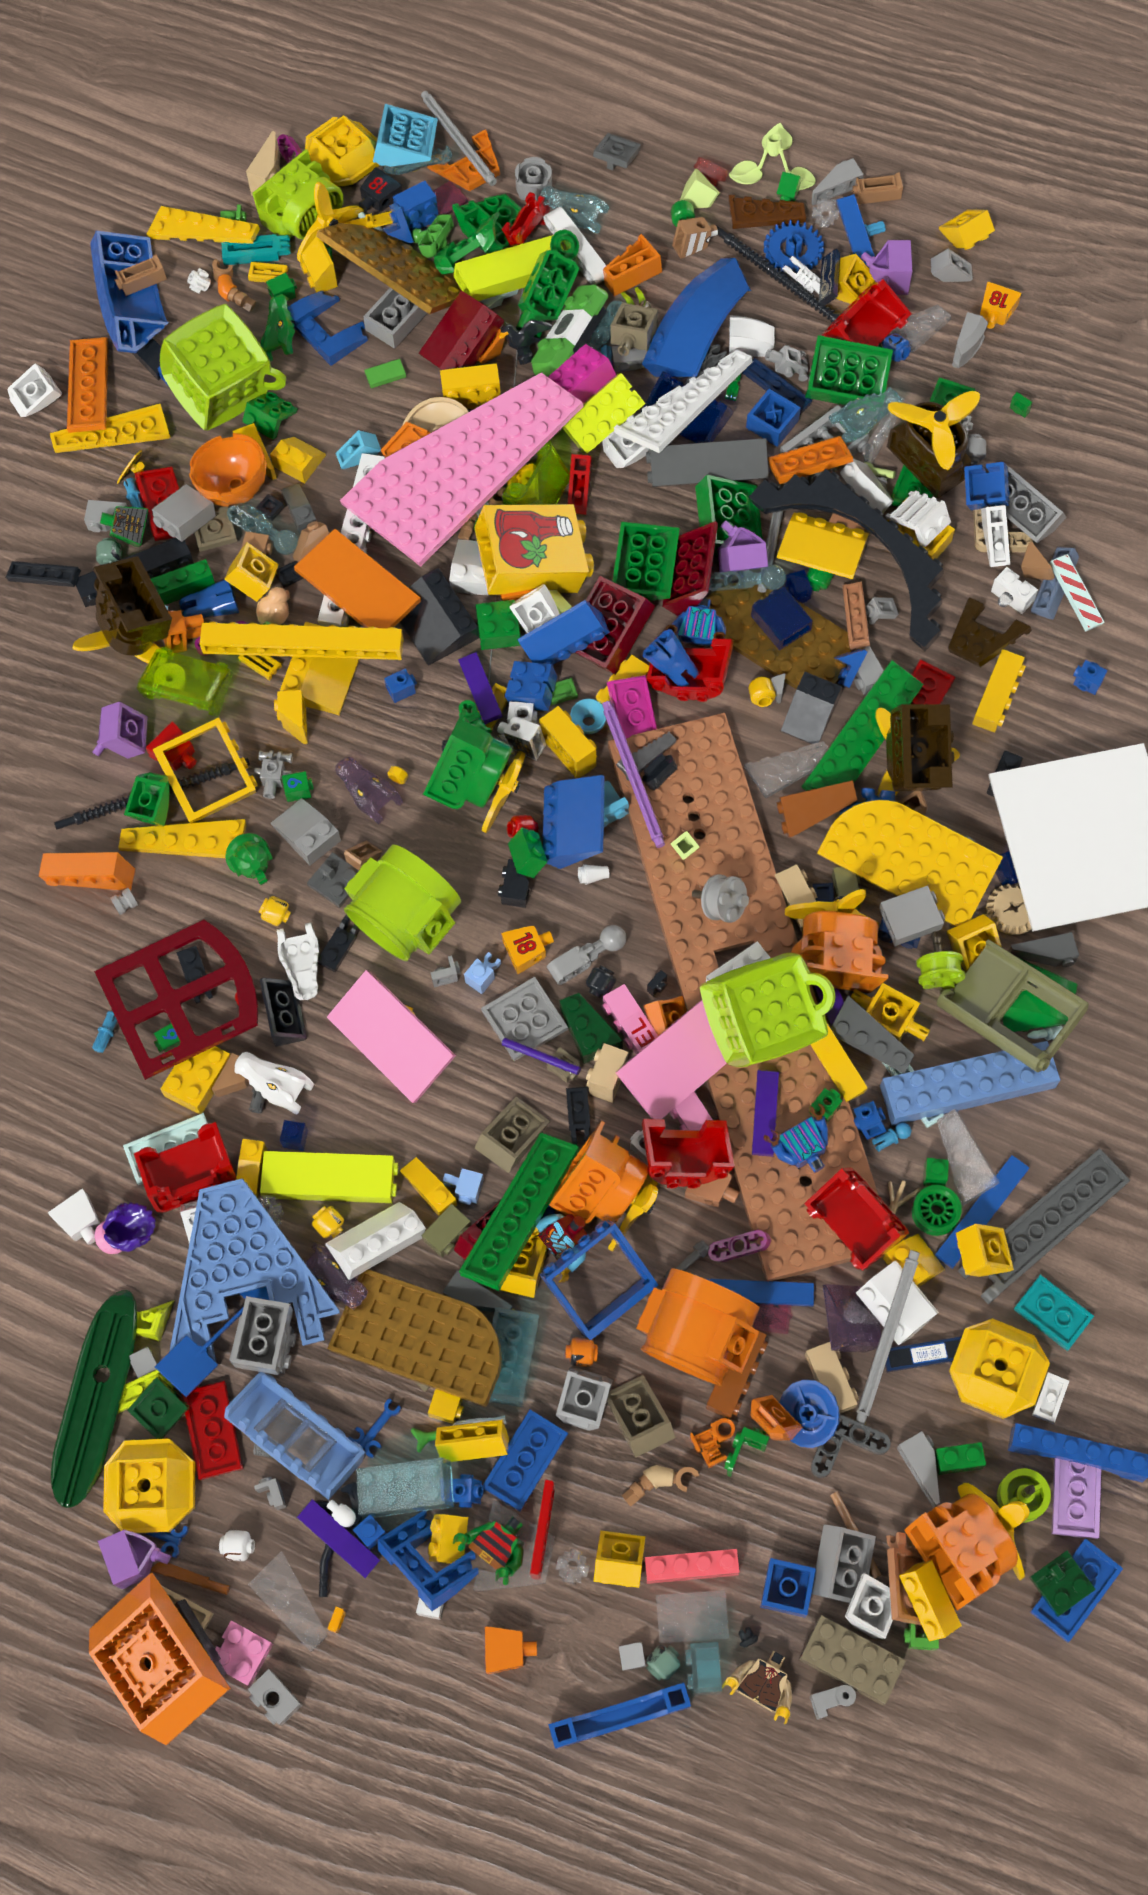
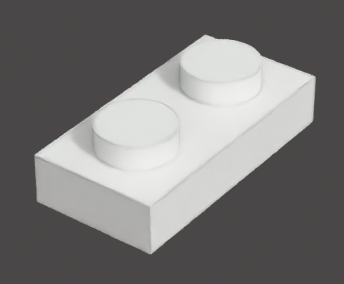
[1032,1372,1069,1424]

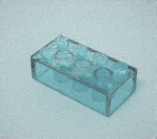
[489,1307,540,1407]
[356,1458,454,1517]

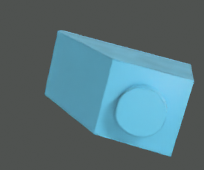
[336,430,381,469]

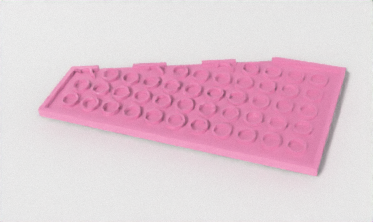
[340,373,584,567]

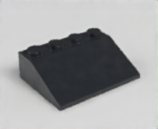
[400,568,479,666]

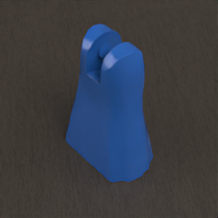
[179,579,239,618]
[643,629,699,687]

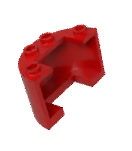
[646,637,733,702]
[642,1119,735,1189]

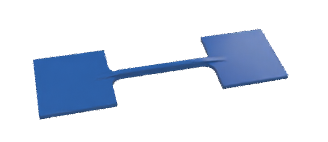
[154,1287,269,1397]

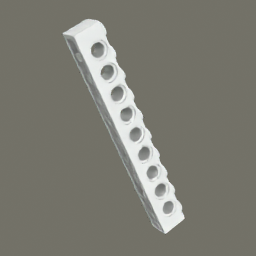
[318,453,385,627]

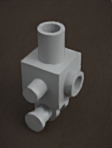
[765,345,808,382]
[254,750,293,799]

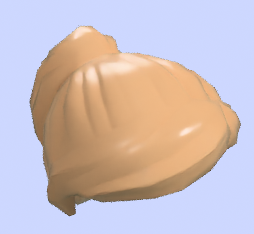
[256,587,290,625]

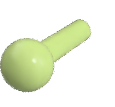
[864,462,896,479]

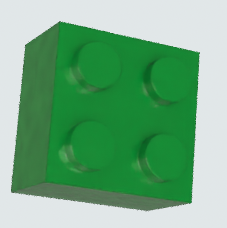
[476,600,520,650]

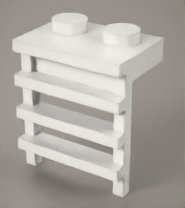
[885,491,951,547]

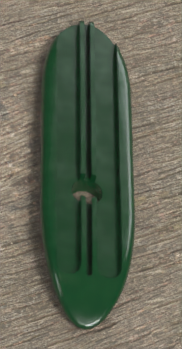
[51,1290,137,1508]

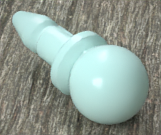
[1027,1026,1063,1041]

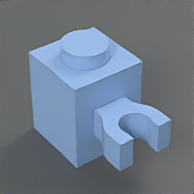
[464,952,501,994]
[443,1169,484,1205]

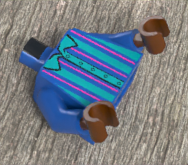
[665,598,726,647]
[763,1103,828,1173]

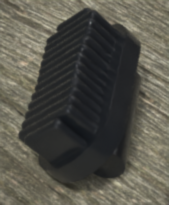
[642,753,678,790]

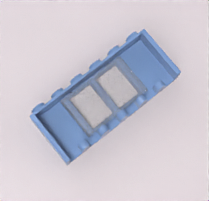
[224,1372,365,1500]

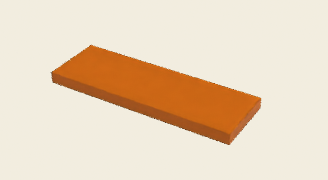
[67,337,109,433]

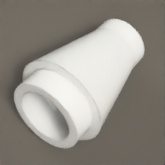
[578,864,609,885]

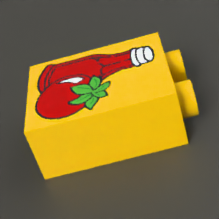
[474,504,594,595]

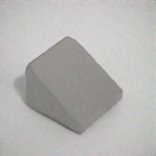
[771,673,785,703]
[129,1347,157,1378]
[619,1642,646,1671]

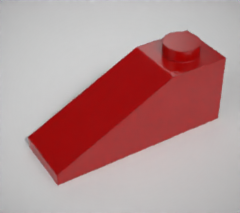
[567,454,592,515]

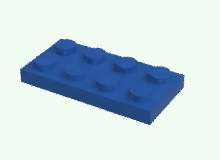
[482,1410,568,1512]
[1030,1538,1123,1643]

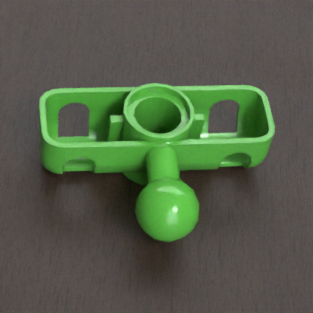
[411,214,454,258]

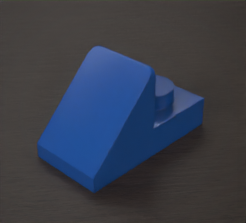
[383,203,414,243]
[834,649,868,688]

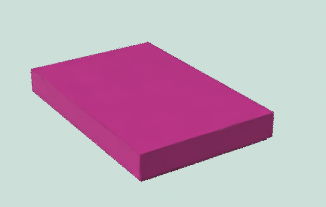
[607,675,657,739]

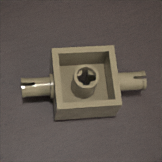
[611,300,658,356]

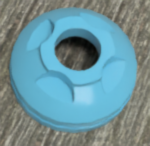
[570,699,606,734]

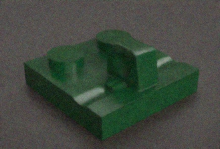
[127,1376,190,1439]
[1029,1550,1096,1617]

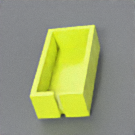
[562,373,645,454]

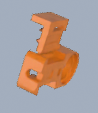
[690,1418,735,1468]

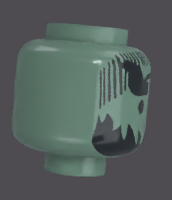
[96,538,122,565]
[646,1645,681,1681]

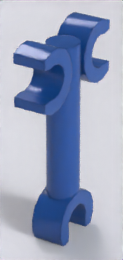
[348,1398,402,1459]
[144,1526,188,1558]

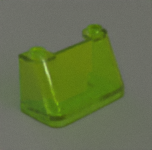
[502,440,570,505]
[136,647,233,717]

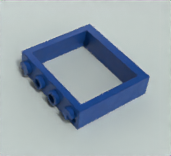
[540,1220,659,1340]

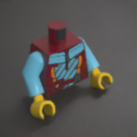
[529,1214,587,1283]

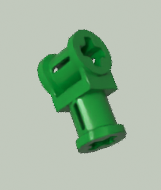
[459,700,492,734]

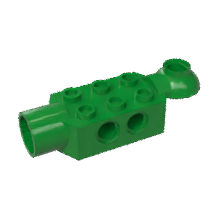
[516,229,579,338]

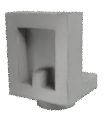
[865,597,899,624]
[430,955,461,988]
[254,1477,287,1510]

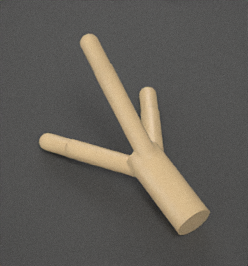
[888,1181,921,1214]

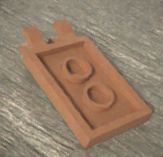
[886,1532,925,1625]

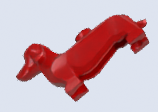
[502,192,551,245]

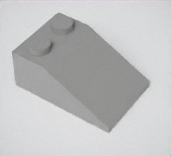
[271,798,341,866]

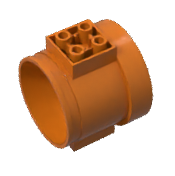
[636,1268,760,1386]

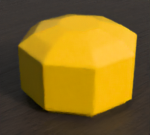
[388,766,408,784]

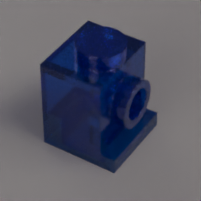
[784,570,812,603]

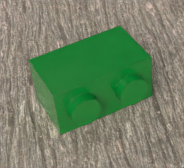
[508,828,547,878]
[934,1442,986,1475]

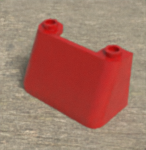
[822,279,912,347]
[134,1122,237,1213]
[804,1167,909,1271]

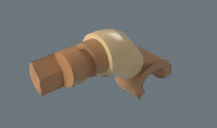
[621,1465,699,1507]

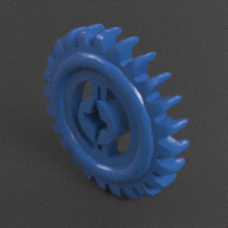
[763,220,824,274]

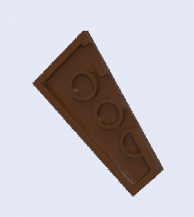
[728,194,806,229]

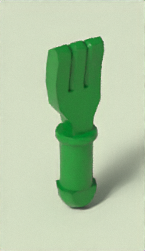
[725,374,741,401]

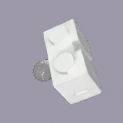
[991,567,1038,614]

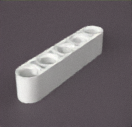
[543,207,606,285]

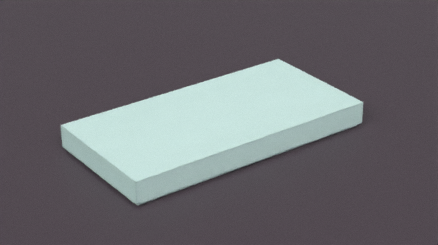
[123,1113,208,1185]

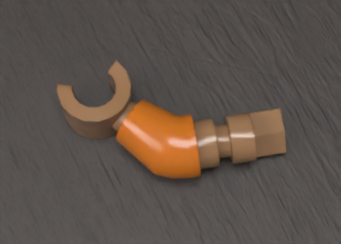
[212,259,256,312]

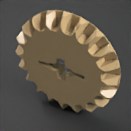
[986,883,1031,935]

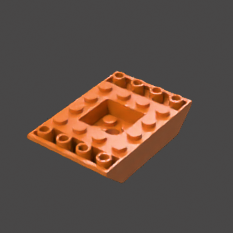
[89,1572,231,1745]

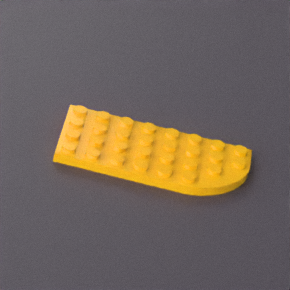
[816,800,1003,927]

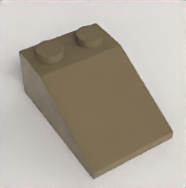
[475,1097,550,1173]
[607,1375,676,1458]

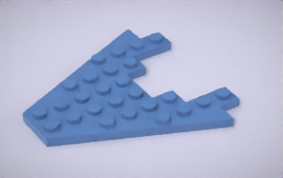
[169,1179,340,1369]

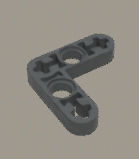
[811,1415,891,1478]

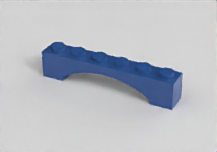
[1007,1423,1148,1483]
[548,1683,691,1749]

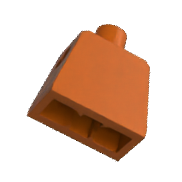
[485,1627,537,1674]

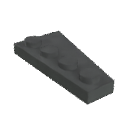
[831,996,915,1074]

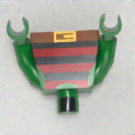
[453,1516,524,1585]

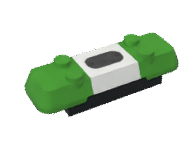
[531,285,608,377]

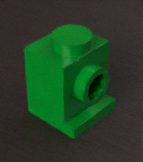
[808,1088,843,1124]

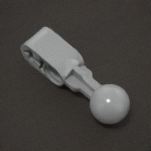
[547,925,626,985]

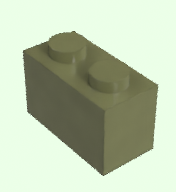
[421,1204,471,1257]

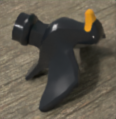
[499,320,552,365]

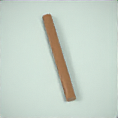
[830,1491,882,1579]

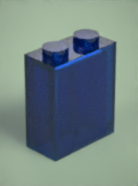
[751,587,813,651]

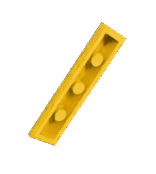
[811,1024,867,1102]

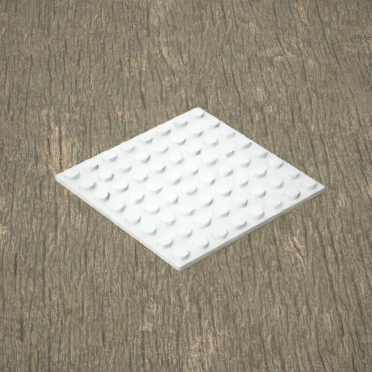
[988,743,1148,932]

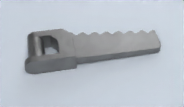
[616,731,676,781]

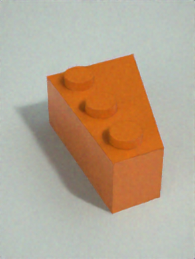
[603,234,662,296]

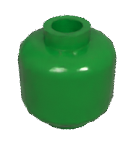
[670,200,695,227]
[805,567,834,592]

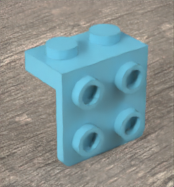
[604,781,629,827]

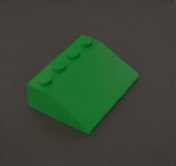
[805,335,893,412]
[695,475,763,557]
[612,522,680,601]

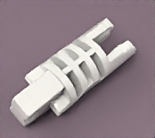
[782,256,820,294]

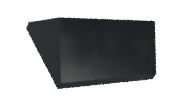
[260,978,307,1047]

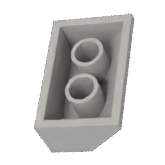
[811,1524,876,1603]

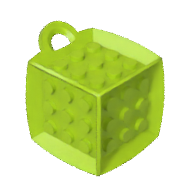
[160,304,286,431]
[700,953,835,1068]

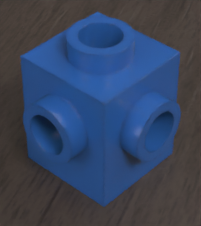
[1073,660,1108,695]
[854,1101,887,1139]
[446,1474,483,1508]

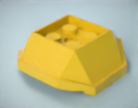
[305,115,380,186]
[949,1318,1050,1419]
[103,1439,195,1533]

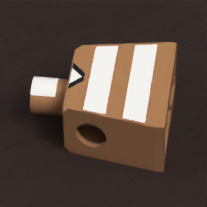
[672,217,718,259]

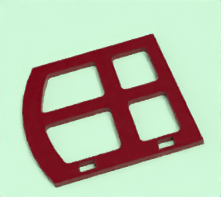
[94,919,258,1080]

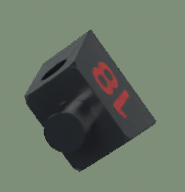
[359,167,403,212]

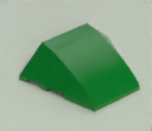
[452,194,521,254]
[1003,957,1078,1032]

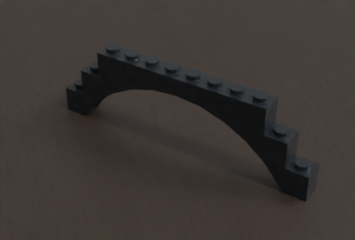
[749,469,944,652]

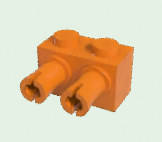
[163,610,204,655]

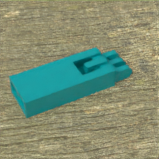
[221,234,291,266]

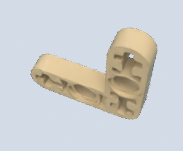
[973,504,1033,552]

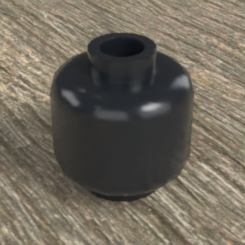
[586,965,616,998]

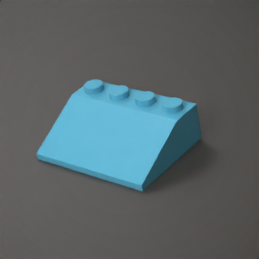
[373,104,438,167]

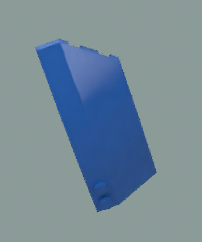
[90,231,169,353]
[642,258,751,377]

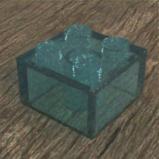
[685,1642,722,1696]

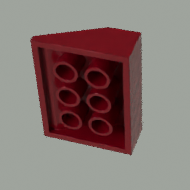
[418,290,505,370]
[662,521,718,616]
[575,576,655,675]

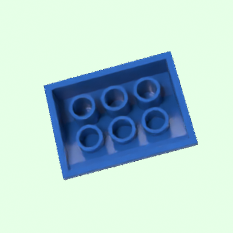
[543,775,604,869]

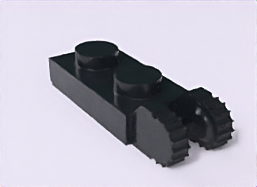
[318,915,360,972]
[176,946,213,1004]
[566,1087,591,1145]

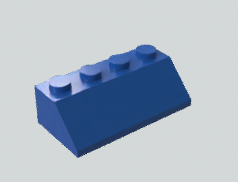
[518,600,610,666]

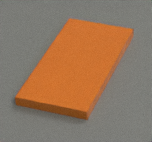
[294,529,421,628]

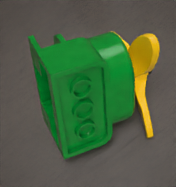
[423,709,526,833]

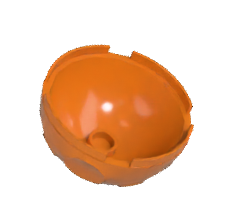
[189,433,267,506]

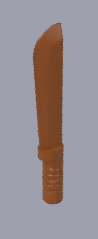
[151,1562,230,1595]

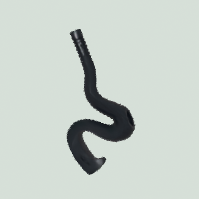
[315,1483,363,1597]

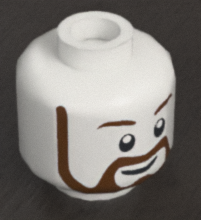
[219,1530,255,1561]

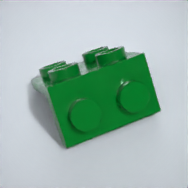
[242,392,298,440]
[724,1427,769,1477]

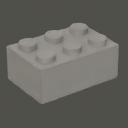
[363,288,427,349]
[231,1296,293,1375]

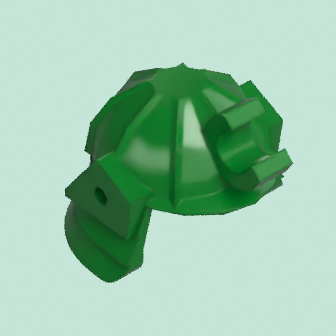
[225,833,273,886]

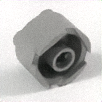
[515,157,552,201]

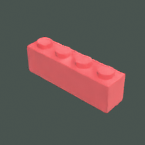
[645,1549,739,1584]

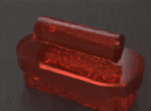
[693,157,728,187]

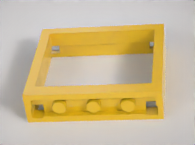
[153,717,258,823]

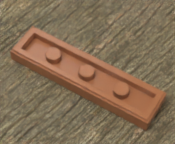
[842,581,870,650]

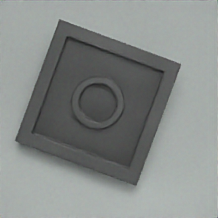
[593,133,641,170]
[307,852,359,908]

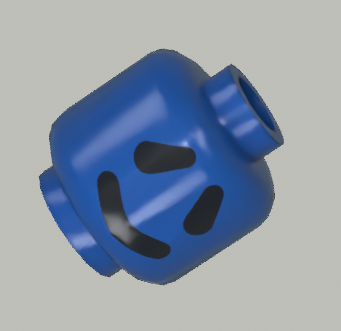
[882,333,911,362]

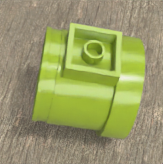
[344,845,461,961]

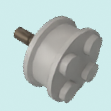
[692,874,749,923]

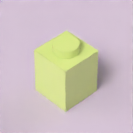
[671,831,700,860]

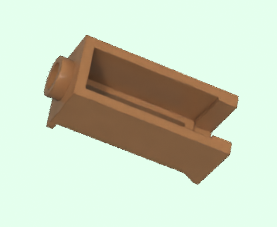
[852,172,903,205]
[115,254,167,296]

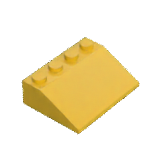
[777,512,869,579]
[280,622,360,715]

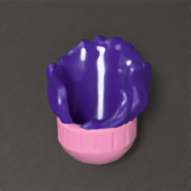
[94,1202,156,1254]

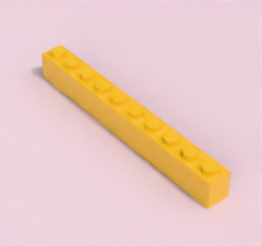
[200,622,404,660]

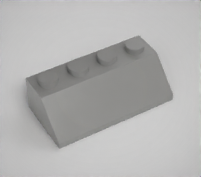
[1006,464,1067,543]

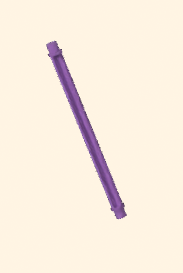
[602,701,665,848]

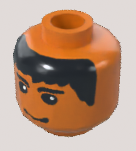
[565,1337,598,1367]

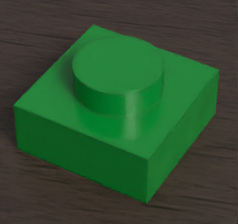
[1010,392,1032,418]

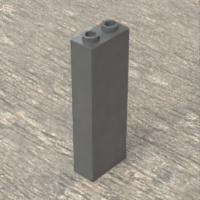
[646,438,769,487]

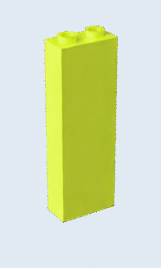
[453,235,564,301]
[260,1151,398,1203]

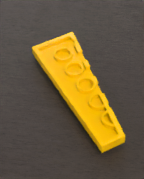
[147,206,260,244]
[50,404,170,453]
[118,819,246,858]

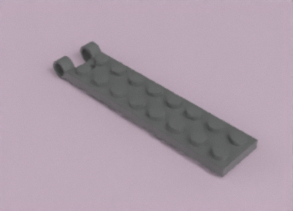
[958,1149,1130,1304]

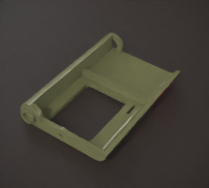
[937,939,1089,1072]

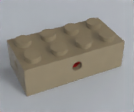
[799,1615,906,1706]

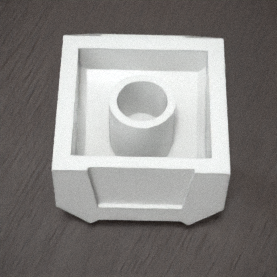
[729,316,774,357]
[8,363,62,417]
[602,414,649,468]
[510,584,560,633]

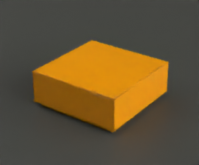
[327,1607,346,1634]

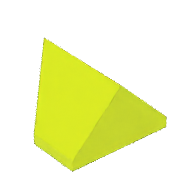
[136,1300,175,1342]

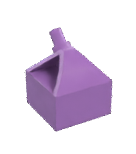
[861,240,912,295]
[717,520,768,573]
[92,701,148,759]
[98,1530,171,1590]

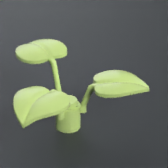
[729,123,816,190]

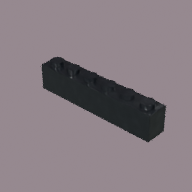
[76,538,194,608]

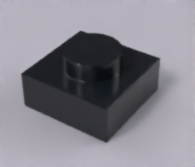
[256,494,284,521]
[647,970,668,997]

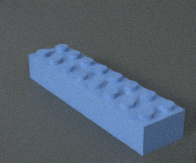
[880,1041,1060,1126]

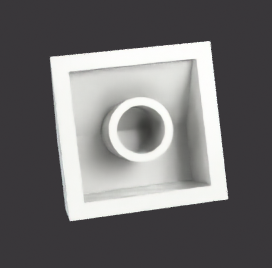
[845,1573,893,1639]

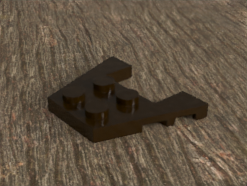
[948,597,1032,668]

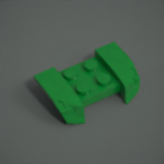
[434,212,499,274]

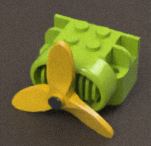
[252,149,364,263]

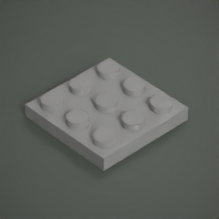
[481,977,568,1062]

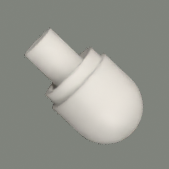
[326,1500,356,1527]

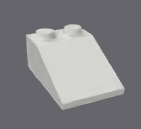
[449,539,489,596]

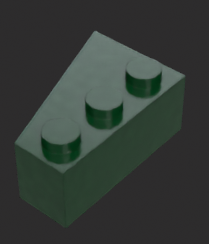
[559,993,623,1064]

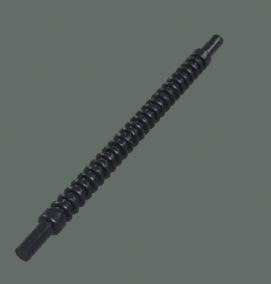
[715,224,840,323]
[54,758,250,830]

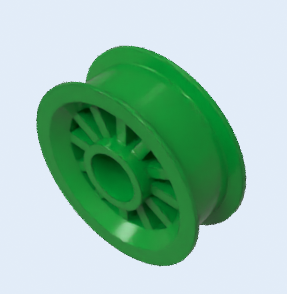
[912,1185,962,1236]

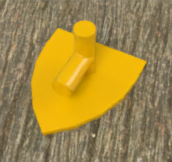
[117,450,144,484]

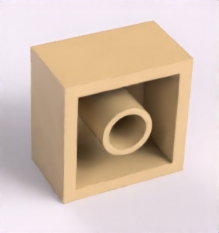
[586,1043,628,1103]

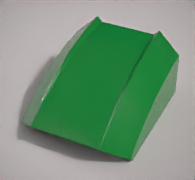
[124,772,169,827]

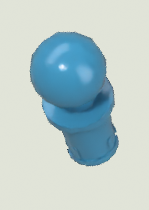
[872,1122,912,1152]

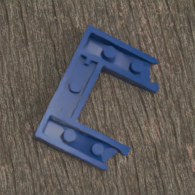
[288,291,368,366]
[377,1510,479,1612]

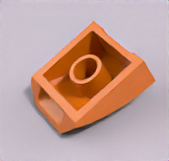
[644,996,687,1036]
[751,1395,803,1441]

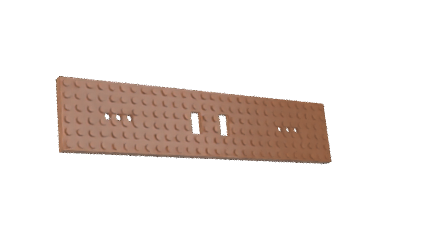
[608,713,879,1281]

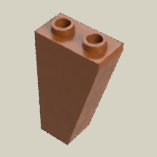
[776,780,857,837]

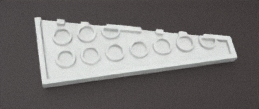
[614,350,752,453]

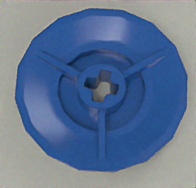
[779,1379,840,1448]

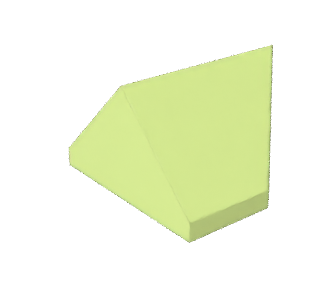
[680,169,720,209]

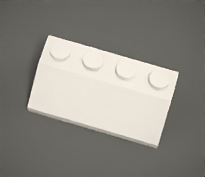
[326,1202,426,1280]

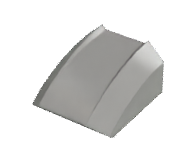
[952,312,988,368]
[556,1367,613,1431]

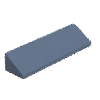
[1031,547,1079,619]

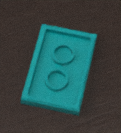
[1013,1274,1094,1351]

